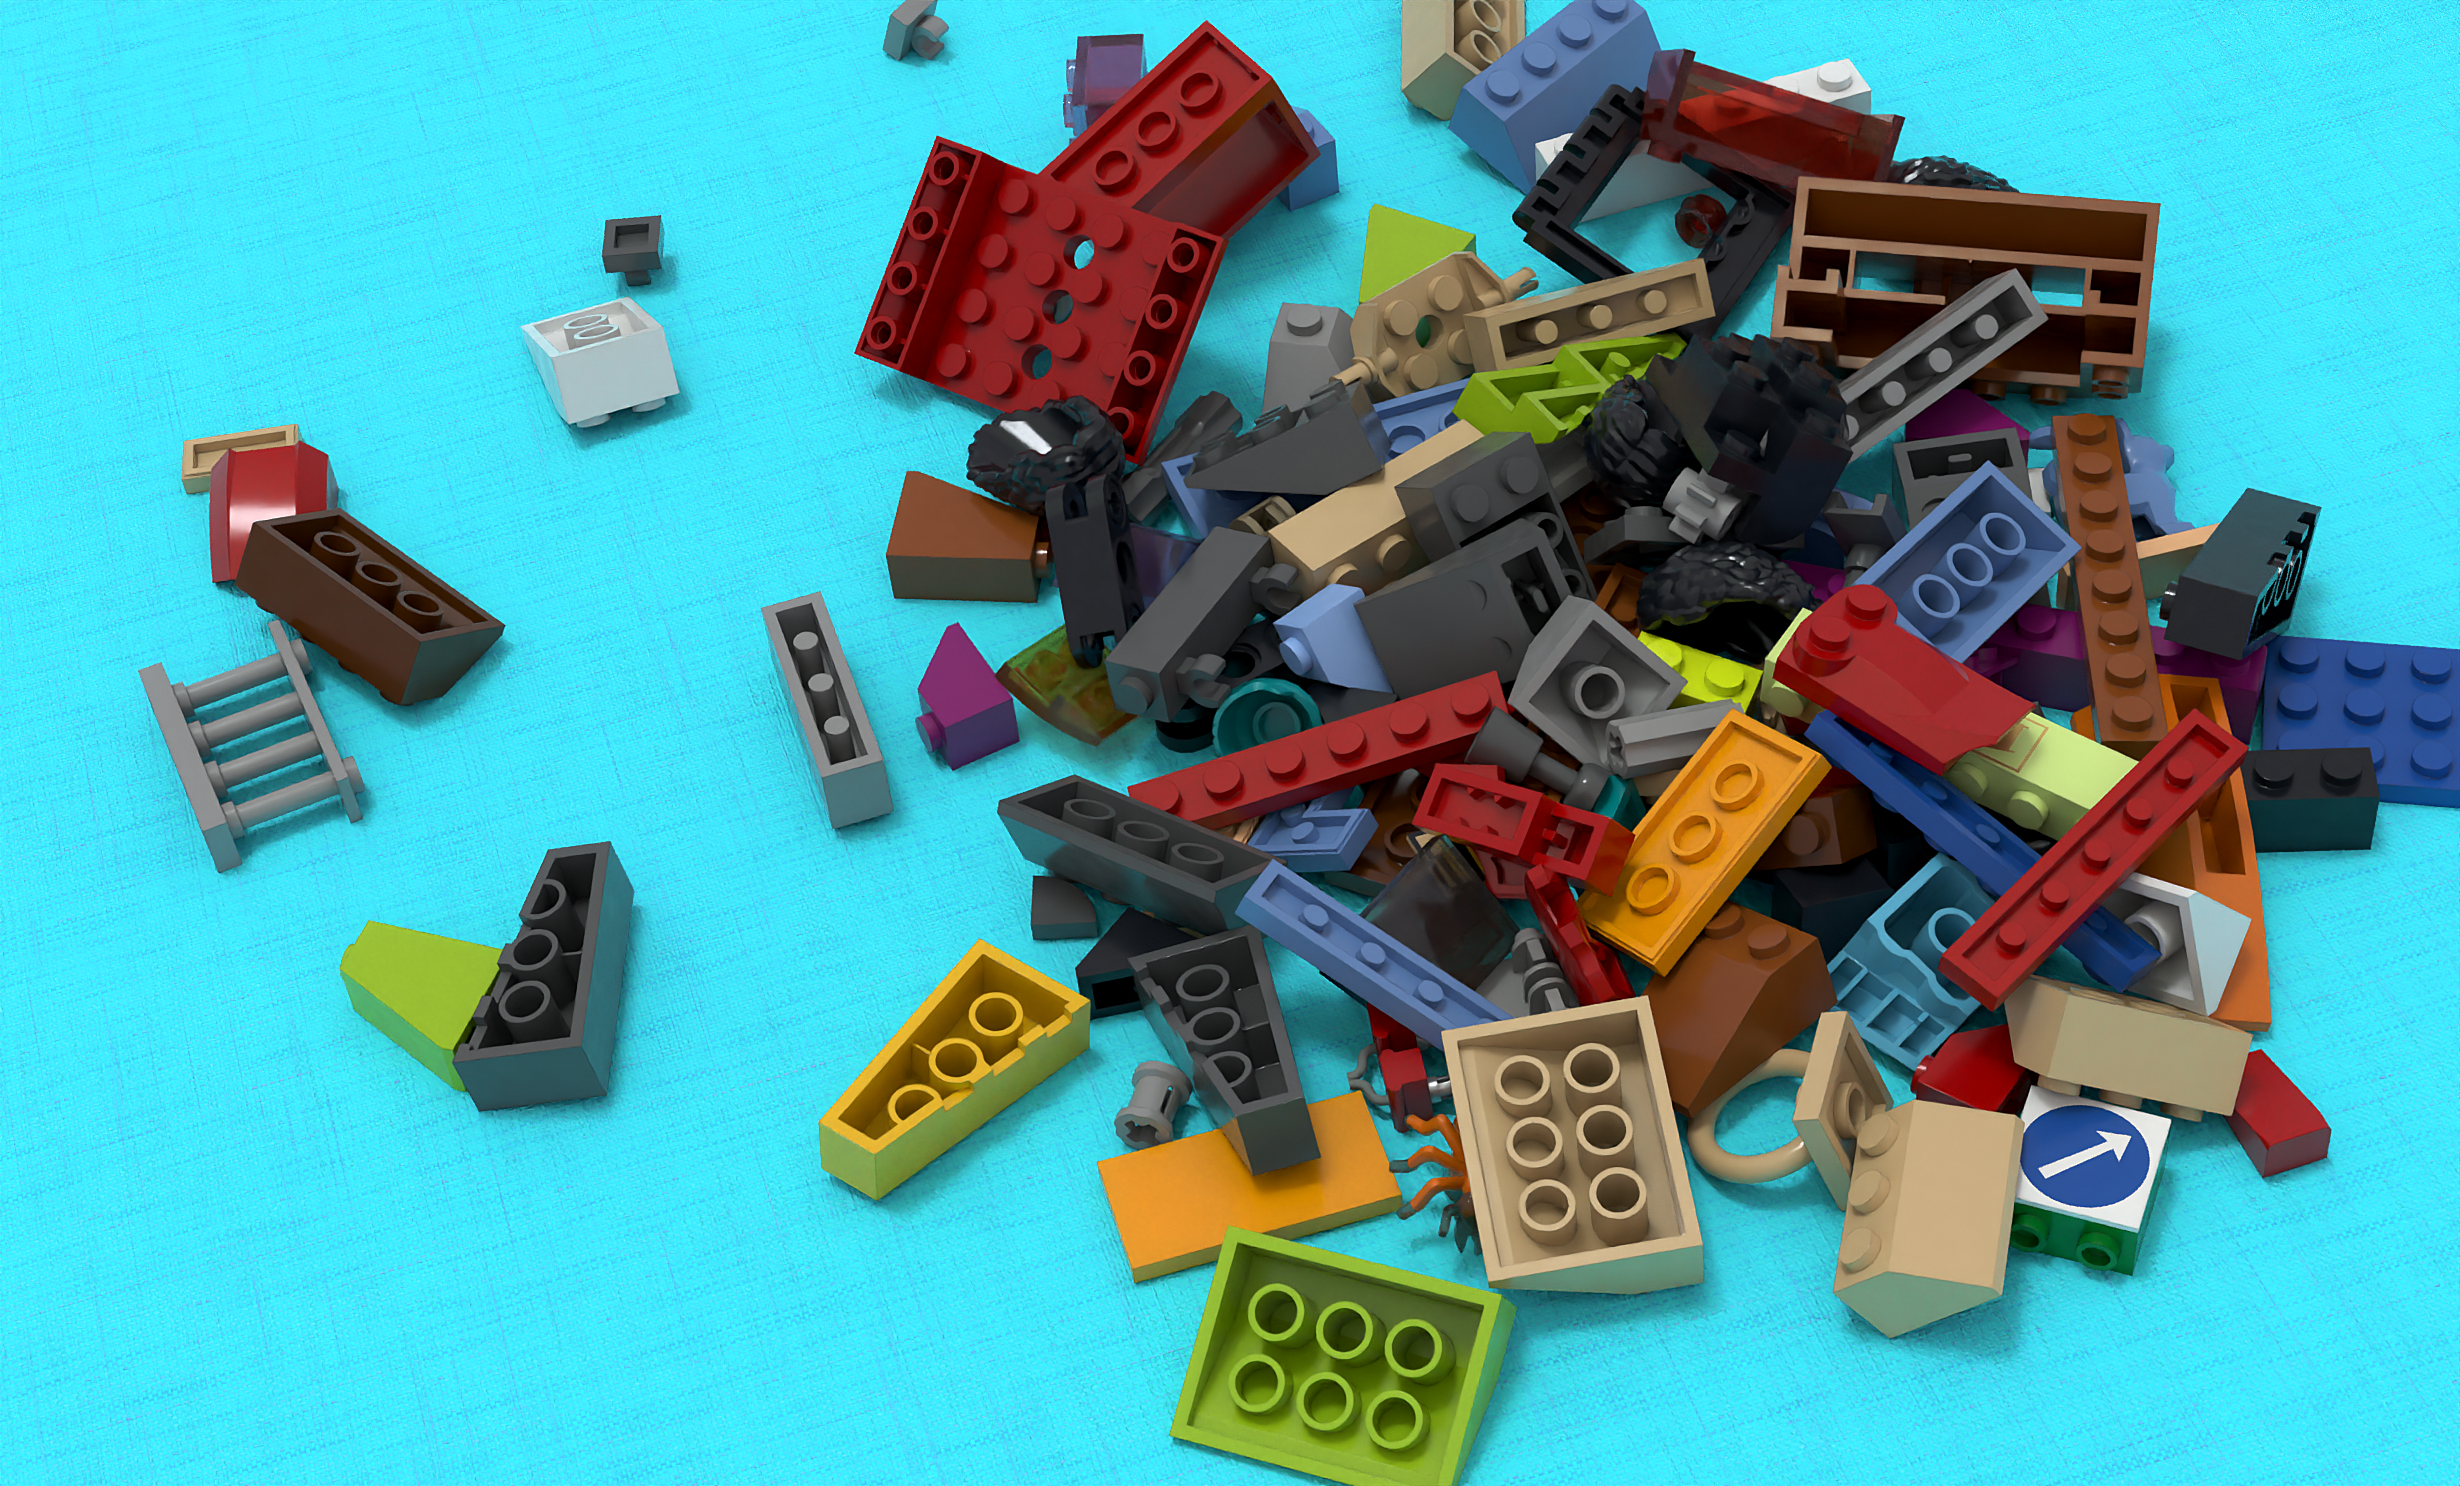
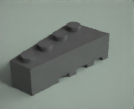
[1127,924,1321,1176]

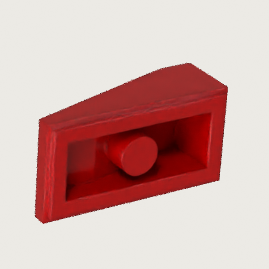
[2222,1049,2332,1178]

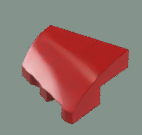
[1524,864,1636,1007]

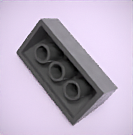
[997,774,1288,939]

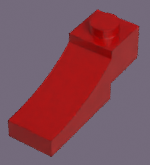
[1412,763,1636,897]

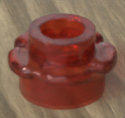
[1675,194,1727,249]

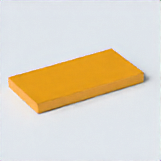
[1576,708,1832,977]
[1097,1090,1403,1283]

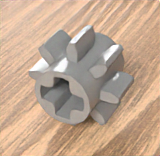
[1663,467,1743,545]

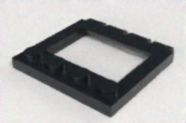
[1512,84,1796,352]

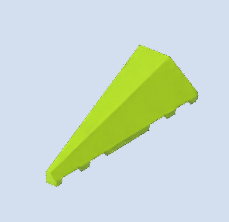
[1452,332,1687,445]

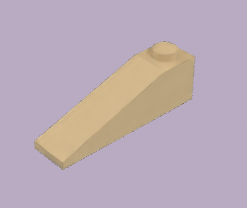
[1463,258,1716,373]

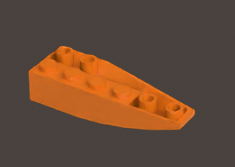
[2070,674,2272,1032]

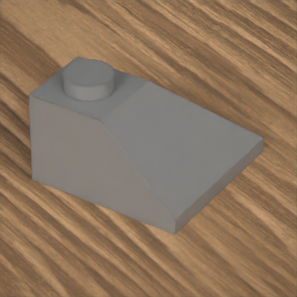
[1262,302,1379,414]
[1507,595,1688,775]

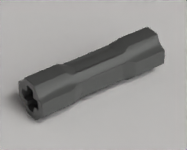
[1120,390,1243,537]

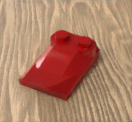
[1772,584,2037,776]

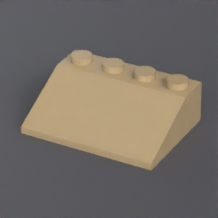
[1441,995,1704,1294]

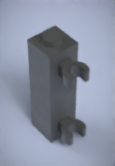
[1104,526,1304,723]

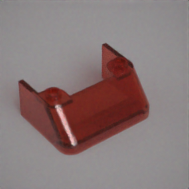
[1639,48,1905,190]

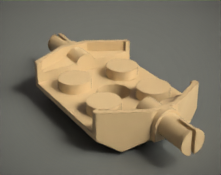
[1329,251,1539,402]

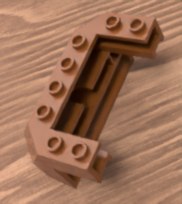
[1770,176,2161,406]

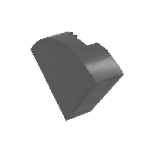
[1031,876,1098,940]

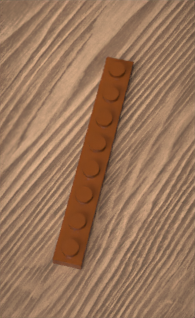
[2050,413,2168,761]

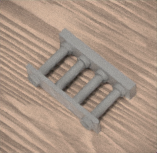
[138,619,366,873]

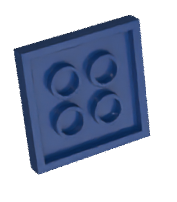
[2261,635,2460,808]

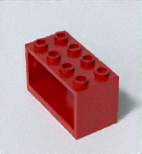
[1038,20,1321,250]

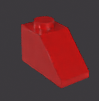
[1910,1024,2040,1117]

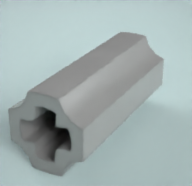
[1605,698,1745,779]

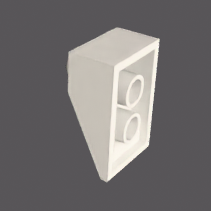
[520,296,680,427]

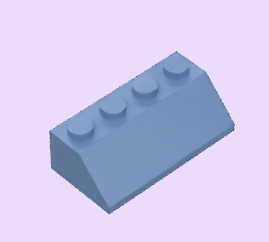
[1448,0,1672,195]
[1851,460,2082,664]

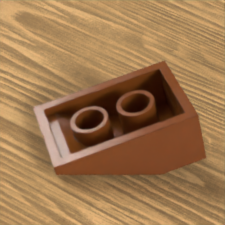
[1641,900,1838,1119]

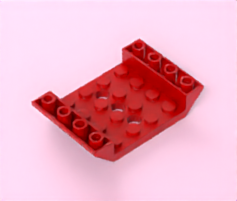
[854,136,1229,466]

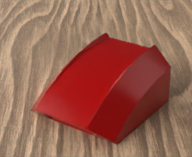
[209,440,339,583]

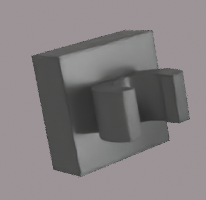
[602,215,665,286]

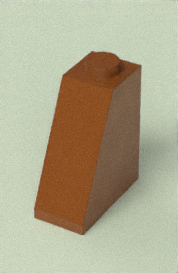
[886,471,1053,603]

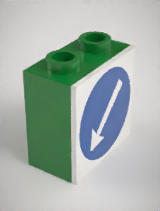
[2009,1085,2172,1276]

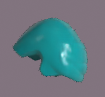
[1212,678,1322,758]

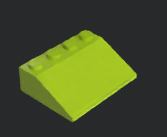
[1169,1225,1517,1486]

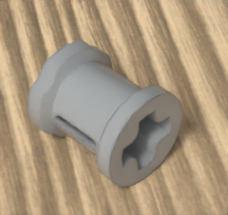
[1114,1061,1193,1150]

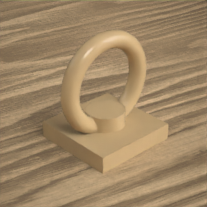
[1686,1011,1894,1211]

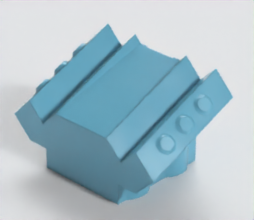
[1827,852,1996,1071]

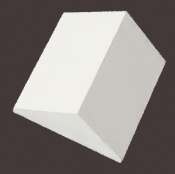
[2101,872,2252,1017]

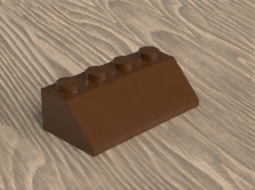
[234,508,505,706]

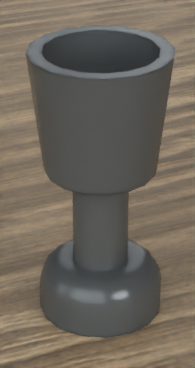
[1464,705,1610,812]

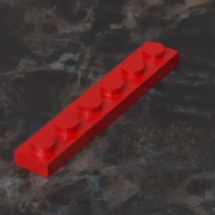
[1127,671,1510,831]
[1937,708,2249,1012]

